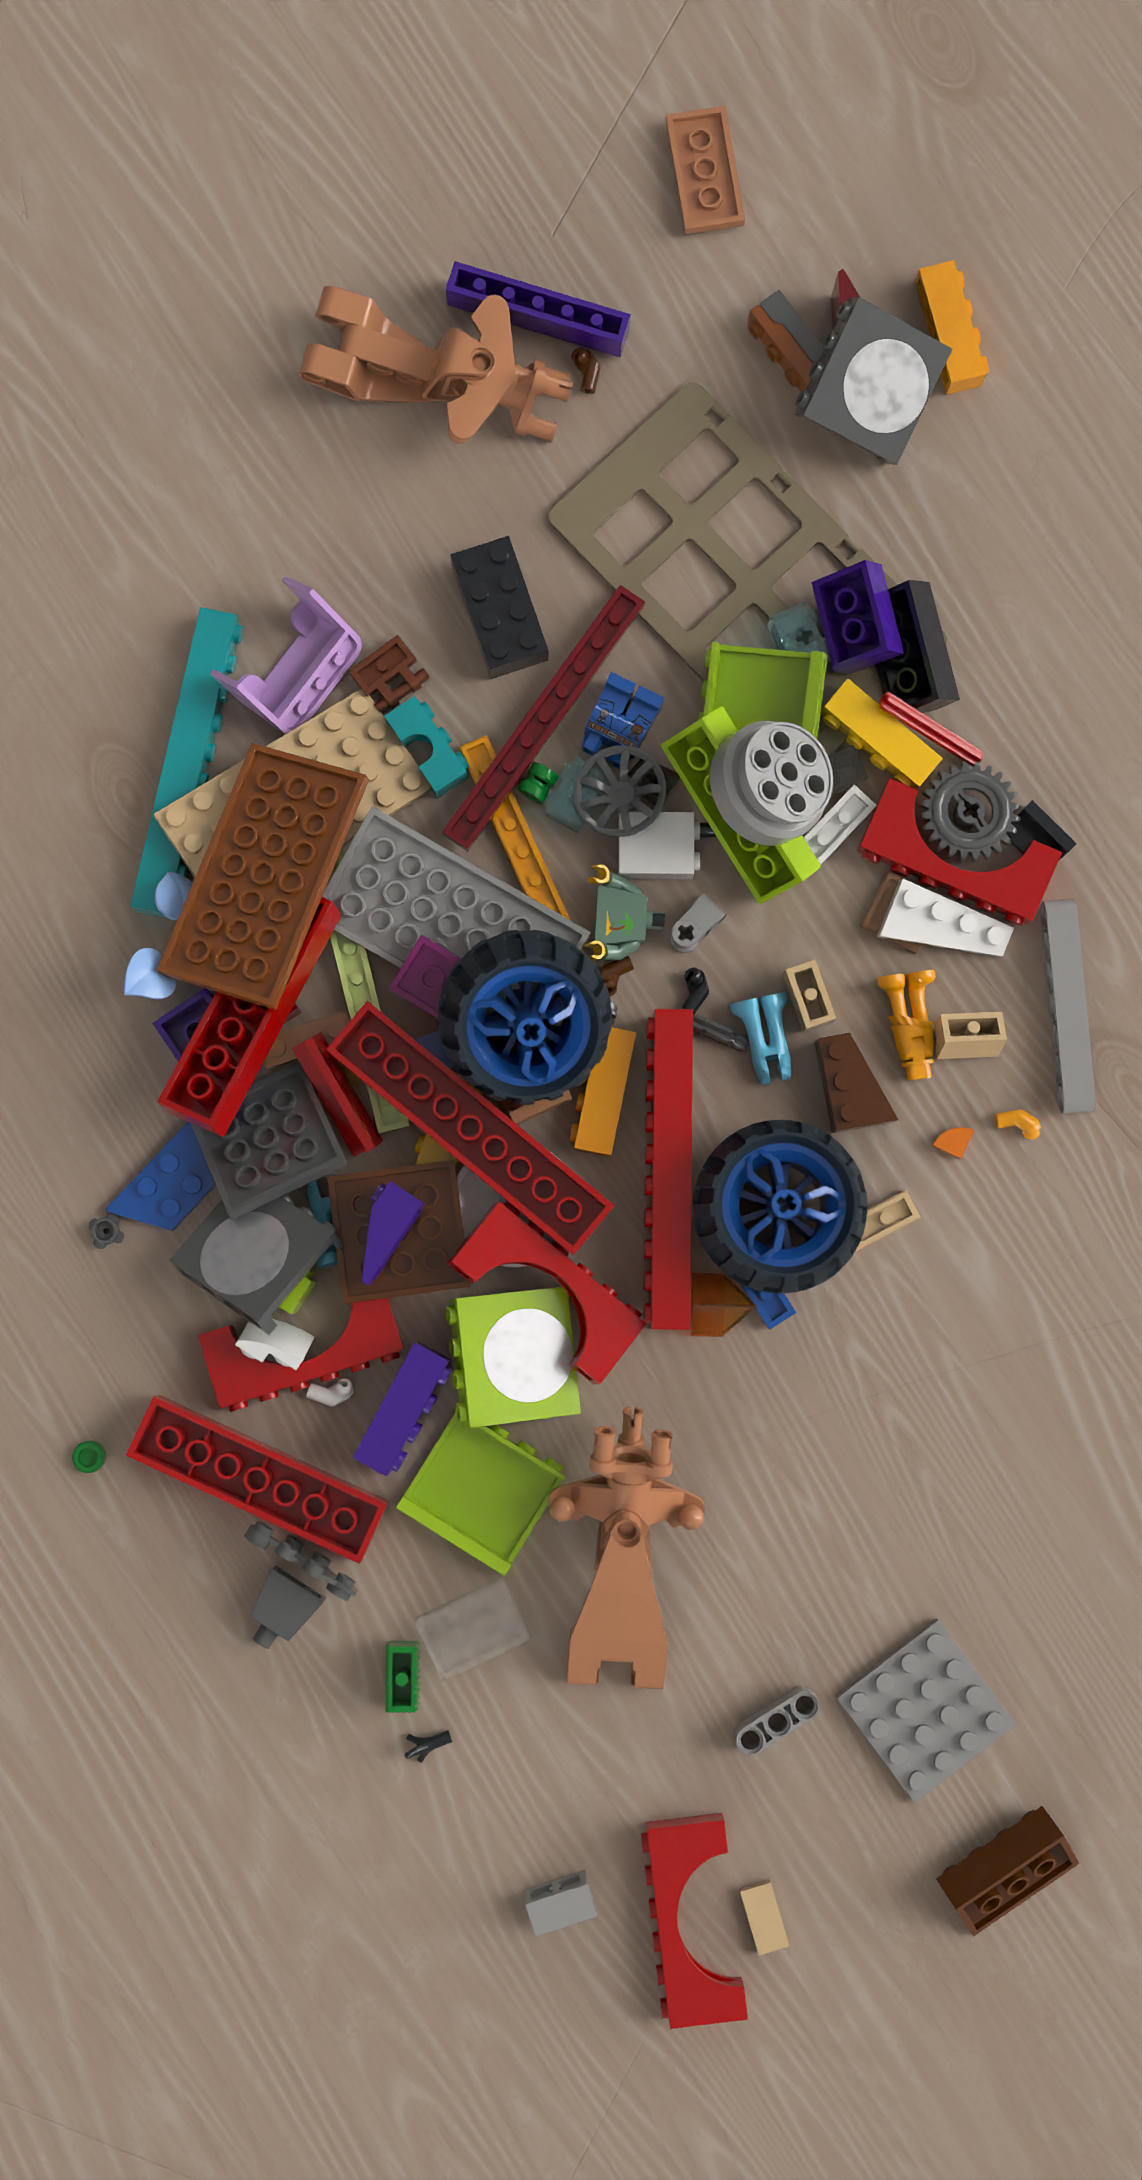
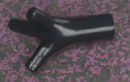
[405,1730,452,1763]

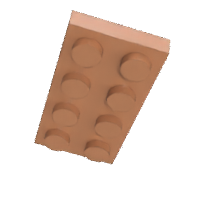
[665,106,745,235]

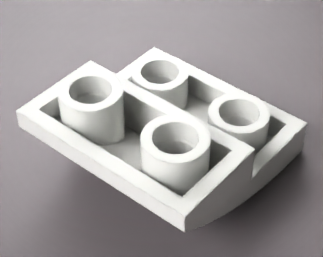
[235,1319,314,1370]

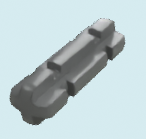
[693,1014,749,1052]

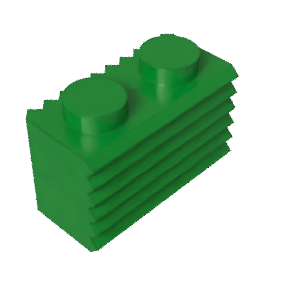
[385,1641,420,1713]

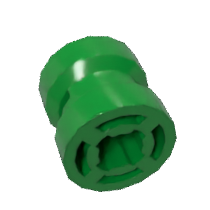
[517,762,559,805]

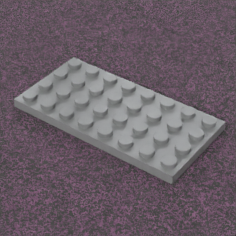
[322,806,591,1016]

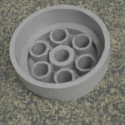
[710,721,833,846]

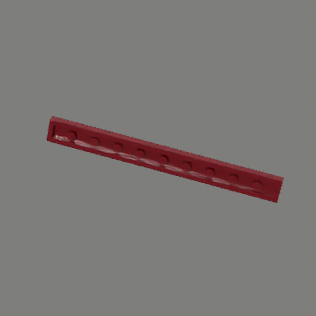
[442,585,645,852]

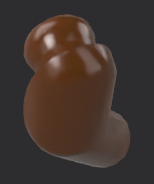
[571,347,600,394]
[600,956,634,997]

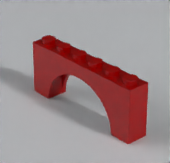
[857,778,1062,926]
[446,1201,647,1384]
[198,1298,405,1412]
[641,1813,748,2029]

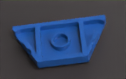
[106,1122,216,1231]

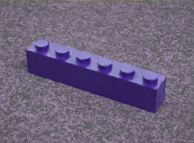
[445,261,631,358]

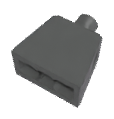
[251,1565,326,1649]

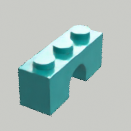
[384,696,469,799]

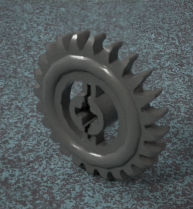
[918,761,1021,863]

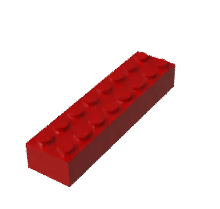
[157,897,342,1138]
[126,1395,389,1564]

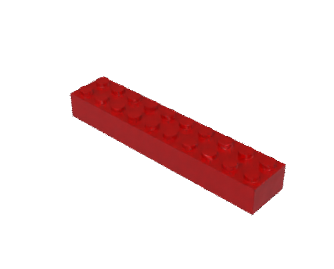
[326,1001,615,1256]
[643,1009,693,1330]

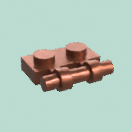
[349,634,430,713]

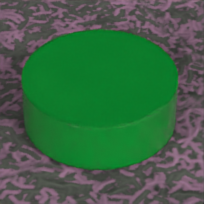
[72,1440,106,1473]

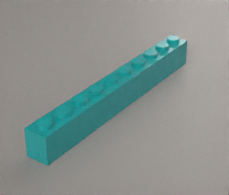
[130,607,244,919]

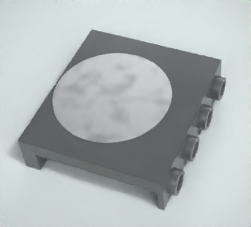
[794,297,952,465]
[170,1195,344,1335]

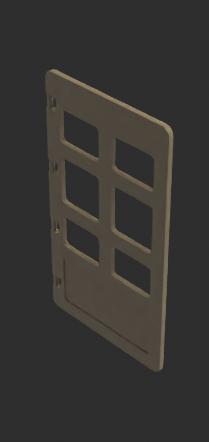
[549,382,947,758]

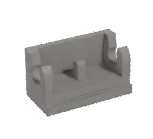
[524,1870,598,1937]

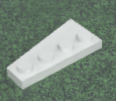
[877,879,1014,957]

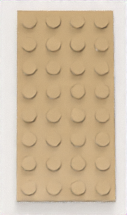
[154,689,433,877]

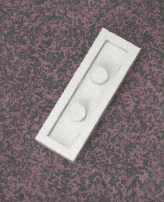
[804,784,877,865]

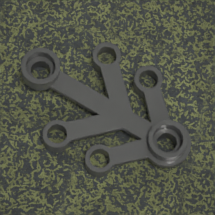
[244,1520,357,1601]

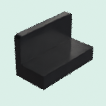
[1006,800,1077,860]

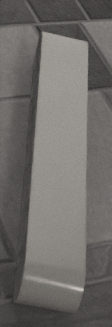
[1040,899,1096,1114]

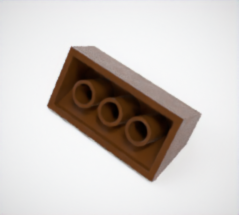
[936,1806,1079,1937]

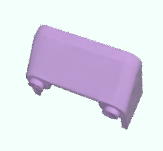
[210,576,362,734]

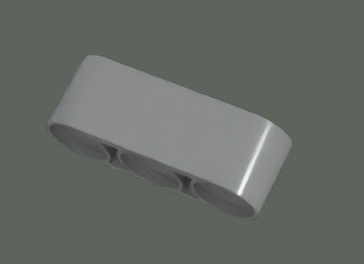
[734,1686,820,1755]

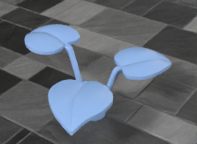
[124,872,216,999]

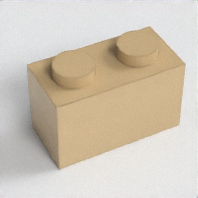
[782,959,836,1033]
[933,1012,1007,1059]

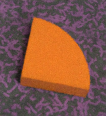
[931,1127,974,1159]

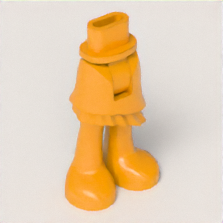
[877,970,936,1081]

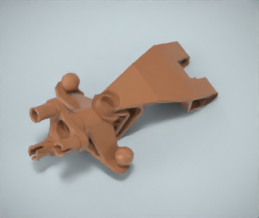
[299,286,573,444]
[548,1406,705,1690]

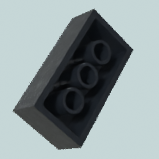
[450,535,549,680]

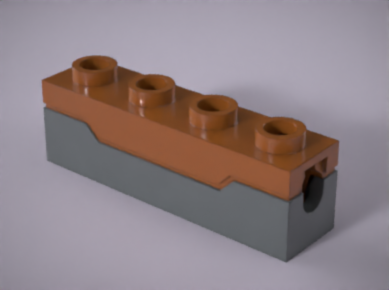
[747,290,825,392]

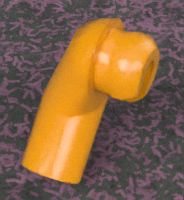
[994,1109,1041,1140]

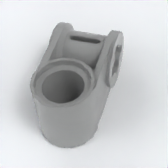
[670,893,727,953]

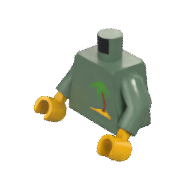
[584,864,665,961]

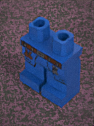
[582,672,664,769]

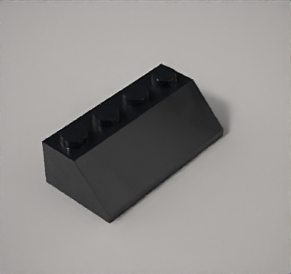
[876,580,960,713]

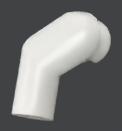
[306,1378,354,1407]

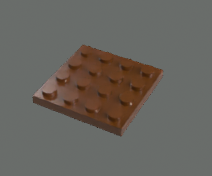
[327,1160,470,1304]

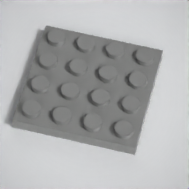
[836,1619,1017,1803]

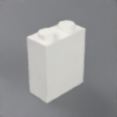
[618,812,700,879]

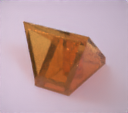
[690,1273,757,1337]

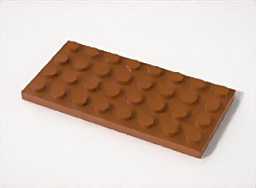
[157,743,369,1010]

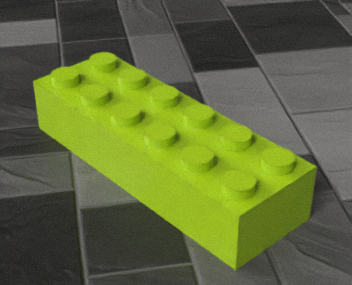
[660,706,822,905]

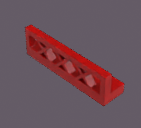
[292,1032,383,1157]

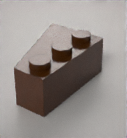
[815,1033,898,1134]

